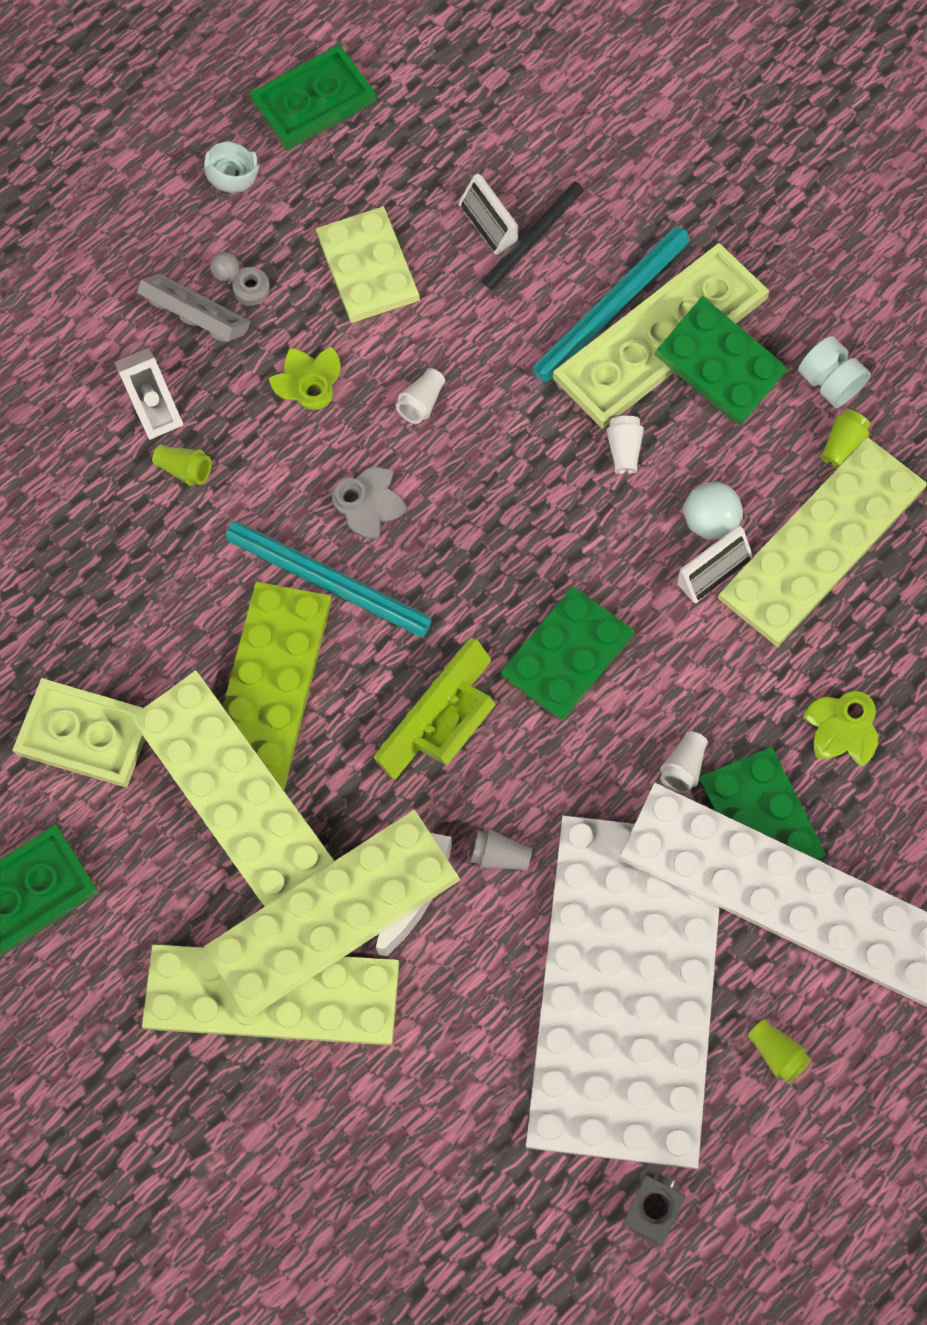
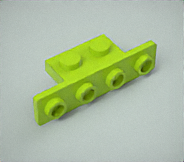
[374,637,496,779]

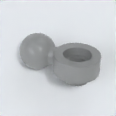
[210,252,270,306]

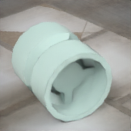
[798,336,871,408]

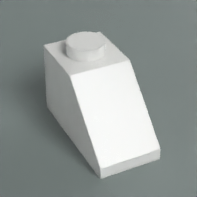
[114,348,183,440]

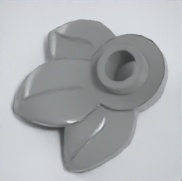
[332,467,407,539]

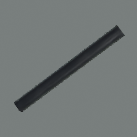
[481,181,584,290]

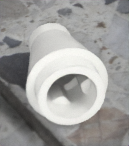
[396,368,445,424]
[606,416,644,474]
[660,731,708,793]

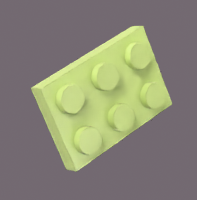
[316,206,420,323]
[12,678,145,788]

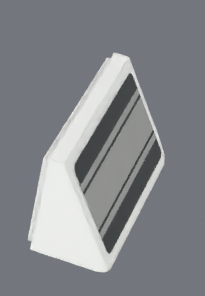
[459,174,518,255]
[677,526,753,603]

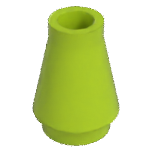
[820,409,871,468]
[152,444,212,486]
[748,1019,812,1083]

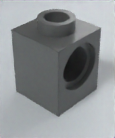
[621,1173,685,1247]

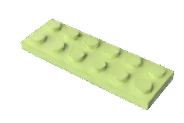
[553,243,769,429]
[718,437,927,647]
[131,670,335,907]
[204,809,460,1019]
[142,945,399,1046]

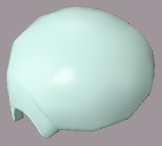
[204,141,259,193]
[682,482,743,540]

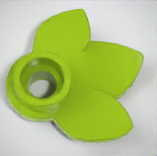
[269,347,341,410]
[803,691,879,766]

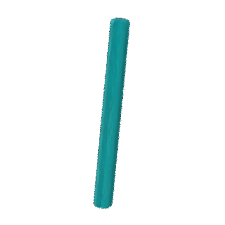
[532,226,690,383]
[225,521,432,637]

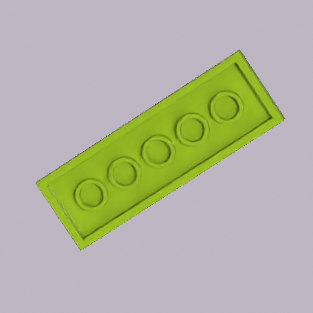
[223,582,332,790]

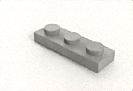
[137,274,251,342]

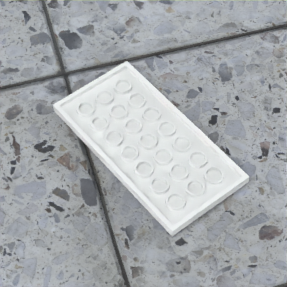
[526,816,719,1169]

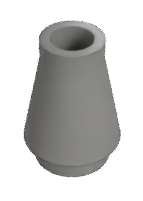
[470,828,532,871]

